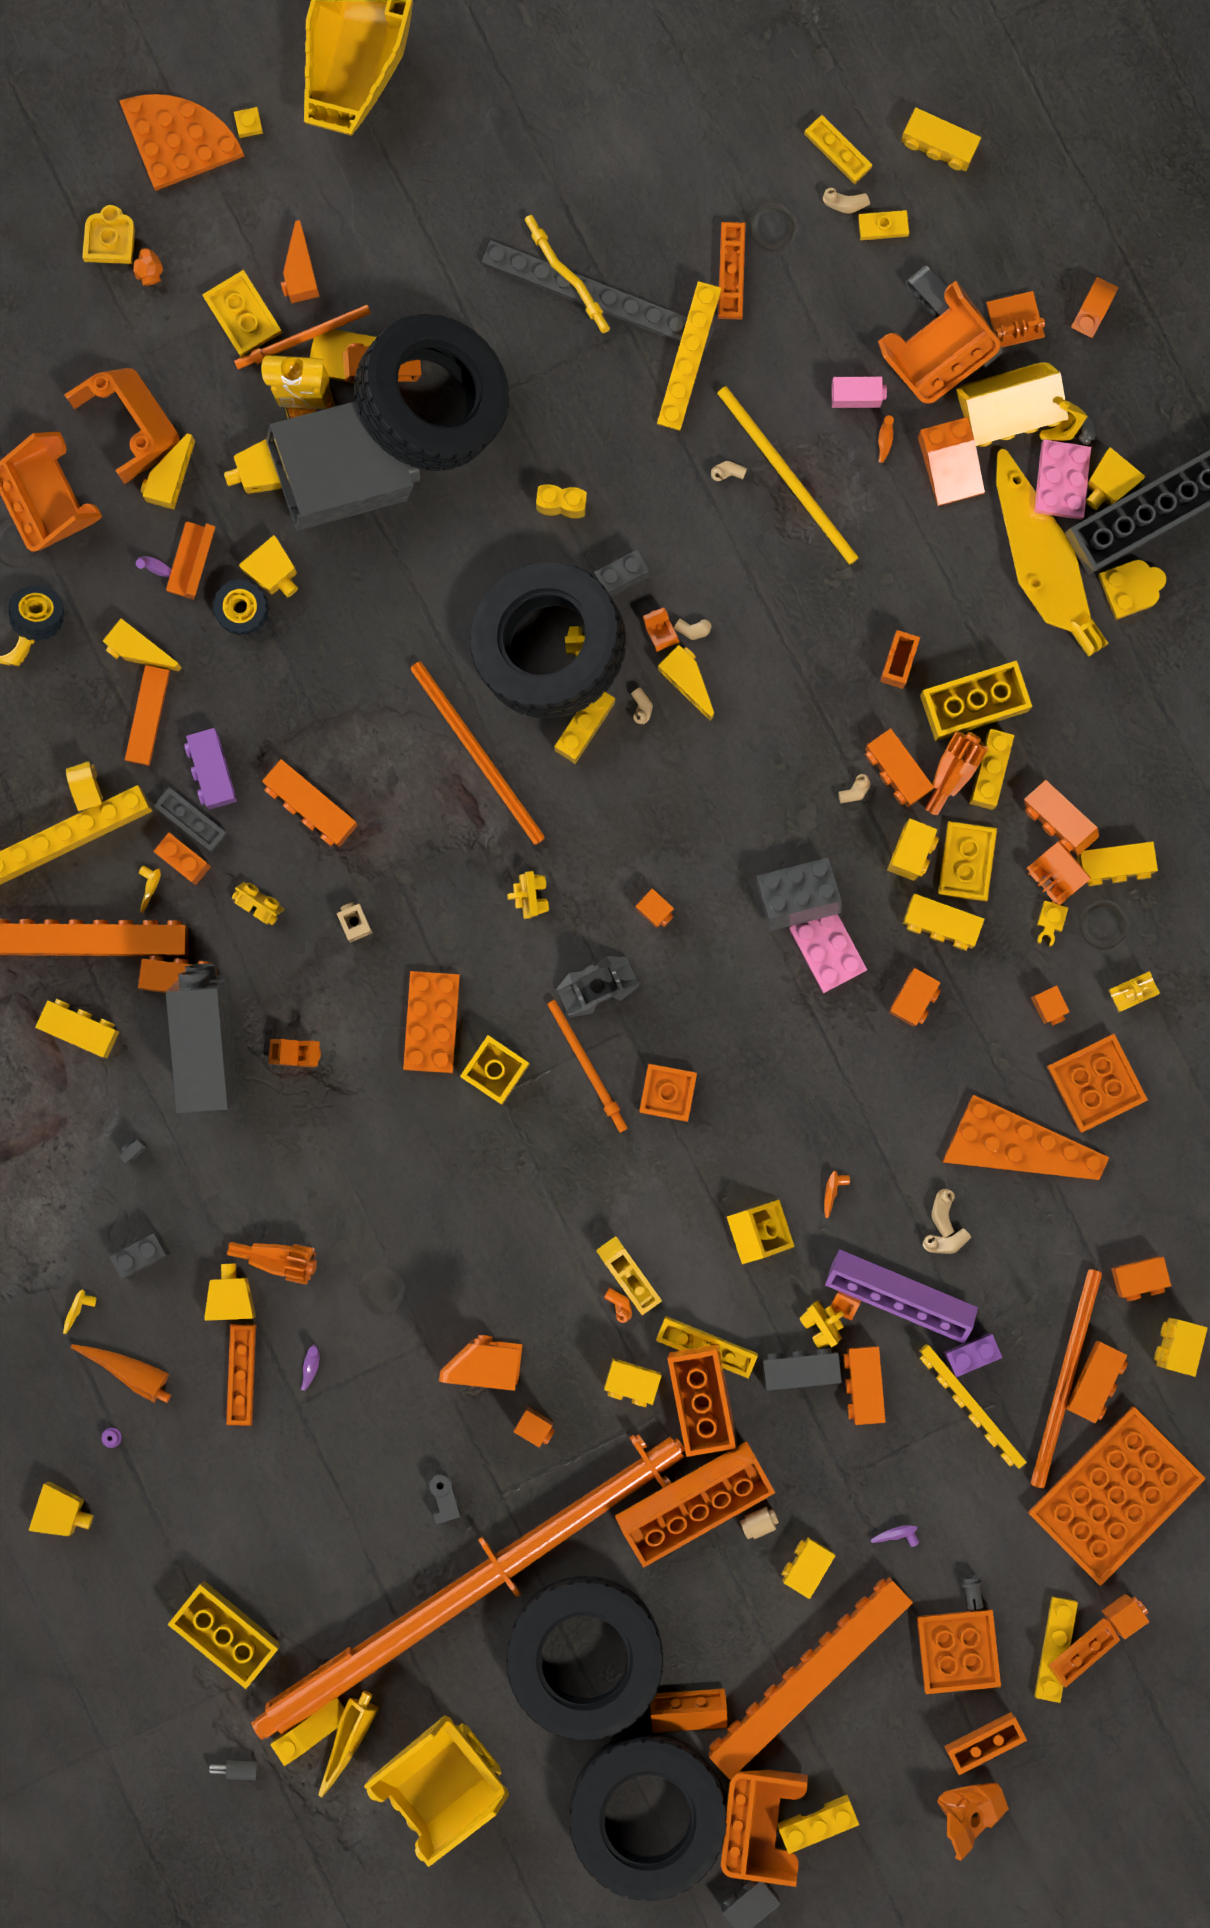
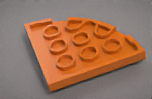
[119,94,245,191]

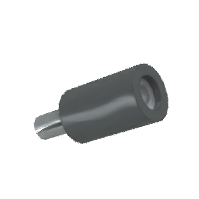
[209,1760,259,1781]

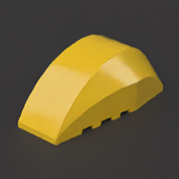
[304,0,413,136]

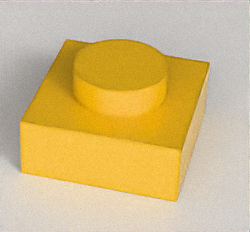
[234,107,263,138]

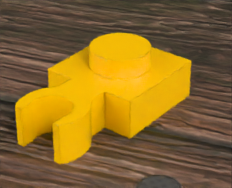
[1037,901,1068,947]

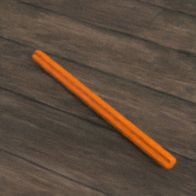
[411,661,545,845]
[1031,1269,1102,1488]

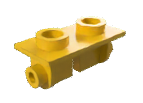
[232,882,284,926]

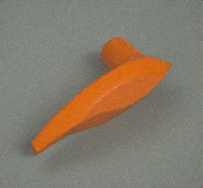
[878,415,894,463]
[824,1171,850,1218]

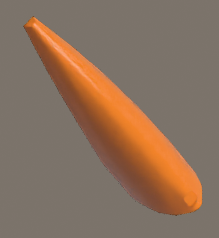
[71,1344,171,1403]

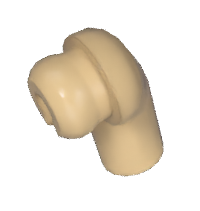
[674,619,712,640]
[631,687,653,724]

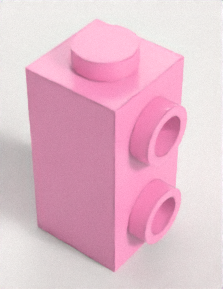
[831,377,887,408]

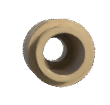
[740,1506,779,1539]

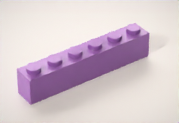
[825,1249,978,1344]

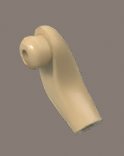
[823,188,870,214]
[931,1189,955,1237]
[923,1228,971,1254]

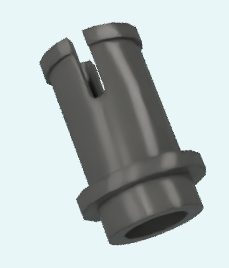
[962,1576,984,1610]

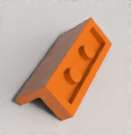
[166,522,216,600]
[650,1689,727,1733]

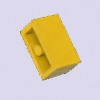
[781,1537,836,1599]

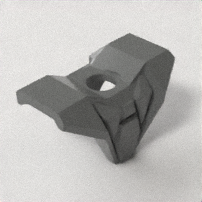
[556,956,639,1018]

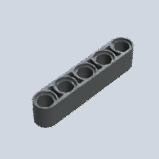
[905,265,1003,369]

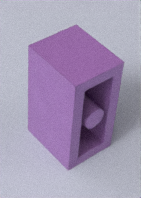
[943,1333,1002,1377]

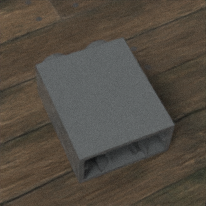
[266,401,420,531]
[166,964,239,1113]

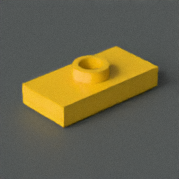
[858,210,909,241]

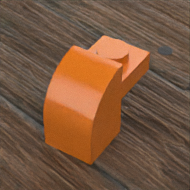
[1071,277,1119,338]
[268,1039,321,1067]

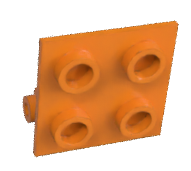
[986,291,1045,348]
[1026,841,1091,906]

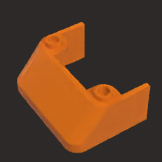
[64,368,181,484]
[439,1335,523,1391]

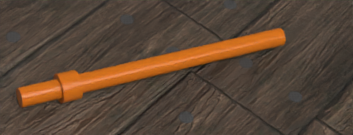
[234,304,371,369]
[547,1000,628,1133]

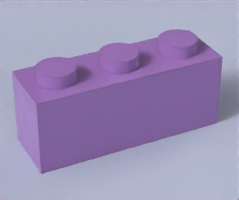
[184,728,238,810]

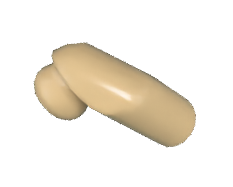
[711,461,747,481]
[838,774,870,804]

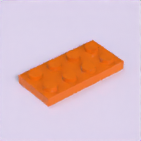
[403,971,460,1073]

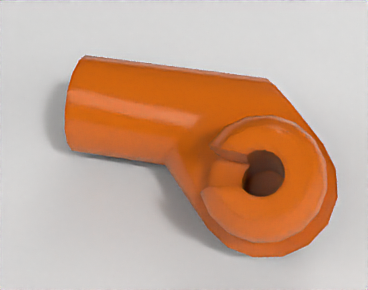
[604,1287,632,1323]

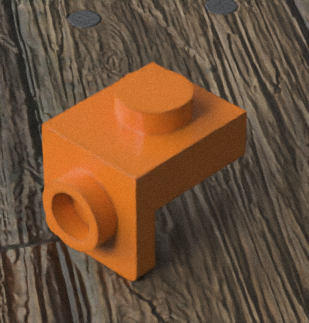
[643,608,679,652]

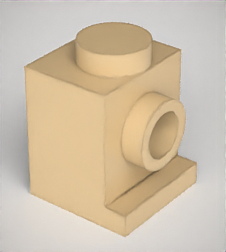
[337,902,373,943]

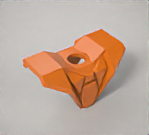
[937,1783,1009,1861]

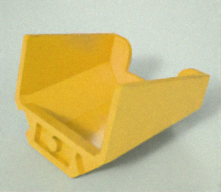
[364,1715,509,1867]

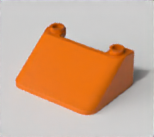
[878,281,1000,403]
[0,432,102,551]

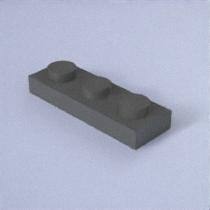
[154,787,227,852]

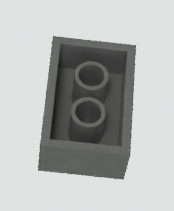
[756,858,842,931]

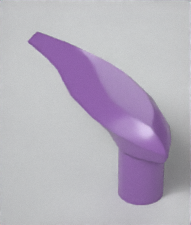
[136,556,172,578]
[301,1343,320,1391]
[871,1525,919,1547]

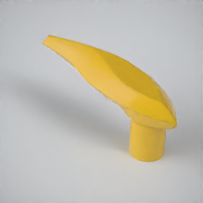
[139,866,161,913]
[63,1289,97,1334]

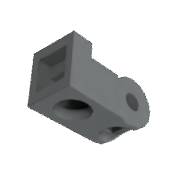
[429,1474,462,1524]

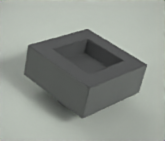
[119,1139,147,1164]

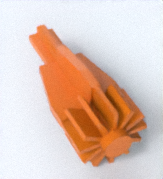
[925,731,988,815]
[227,1242,317,1284]

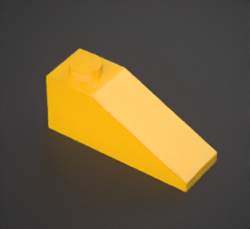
[141,433,195,510]
[103,619,182,671]
[658,645,714,720]
[596,1236,662,1315]
[271,1697,345,1766]

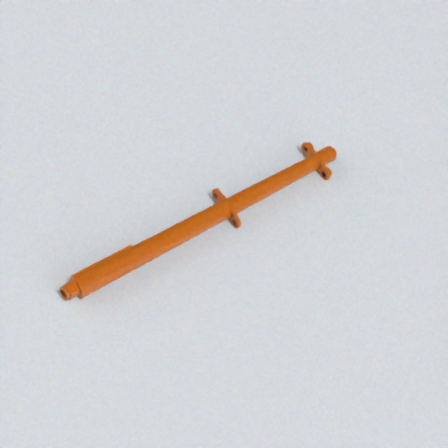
[251,1434,685,1740]

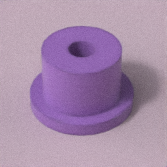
[101,1427,122,1448]

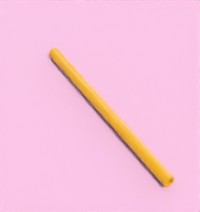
[717,386,859,565]

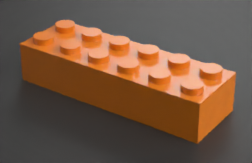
[615,1441,775,1568]

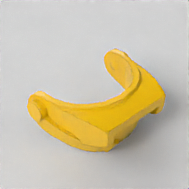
[1039,400,1088,441]
[0,636,35,666]

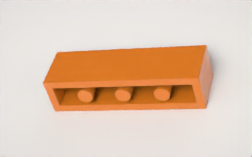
[262,759,358,847]

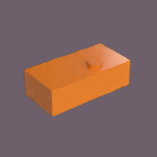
[667,1344,738,1457]

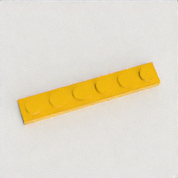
[657,281,722,431]
[919,1344,1027,1469]

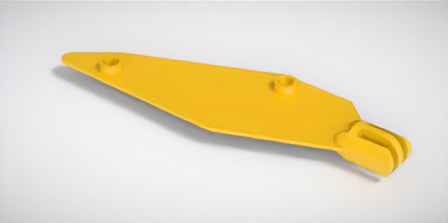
[996,449,1108,657]

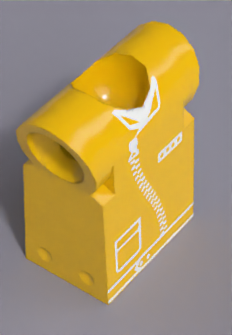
[261,355,330,410]

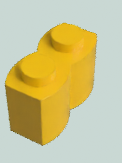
[536,484,587,518]

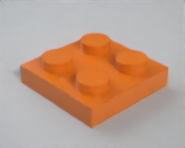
[639,1064,697,1122]

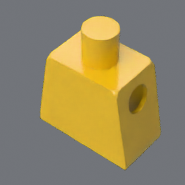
[224,439,282,494]
[1086,447,1146,510]
[239,535,298,598]
[205,1263,255,1321]
[29,1482,94,1536]

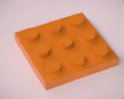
[1046,1034,1148,1133]
[917,1609,1001,1694]

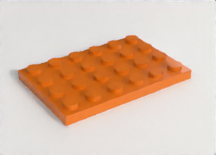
[1027,1406,1206,1586]

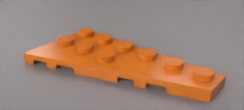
[942,1095,1109,1180]

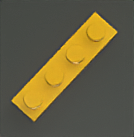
[656,1316,758,1379]
[1034,1596,1078,1703]

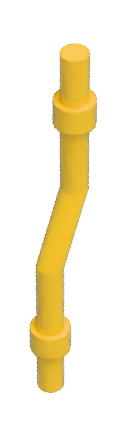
[525,215,610,333]

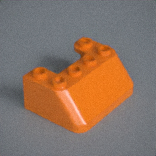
[721,1769,808,1887]

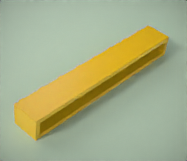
[0,785,153,885]

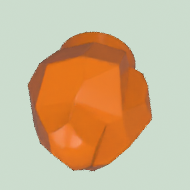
[133,248,163,286]

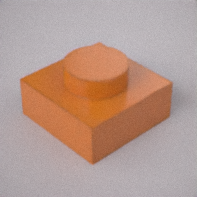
[831,1291,861,1321]

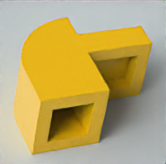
[66,761,103,811]

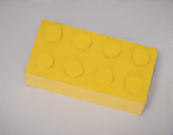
[920,660,1032,742]
[168,1581,282,1689]

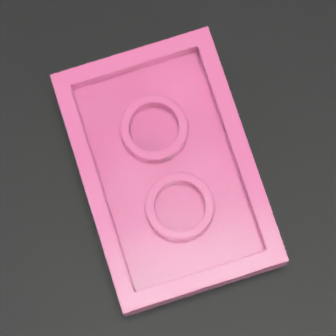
[1034,440,1091,520]
[789,914,867,993]

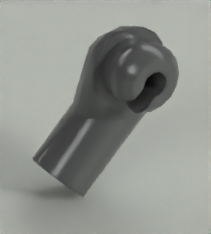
[1079,417,1096,445]

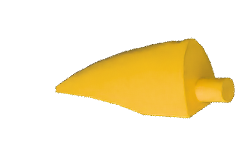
[318,1691,379,1797]

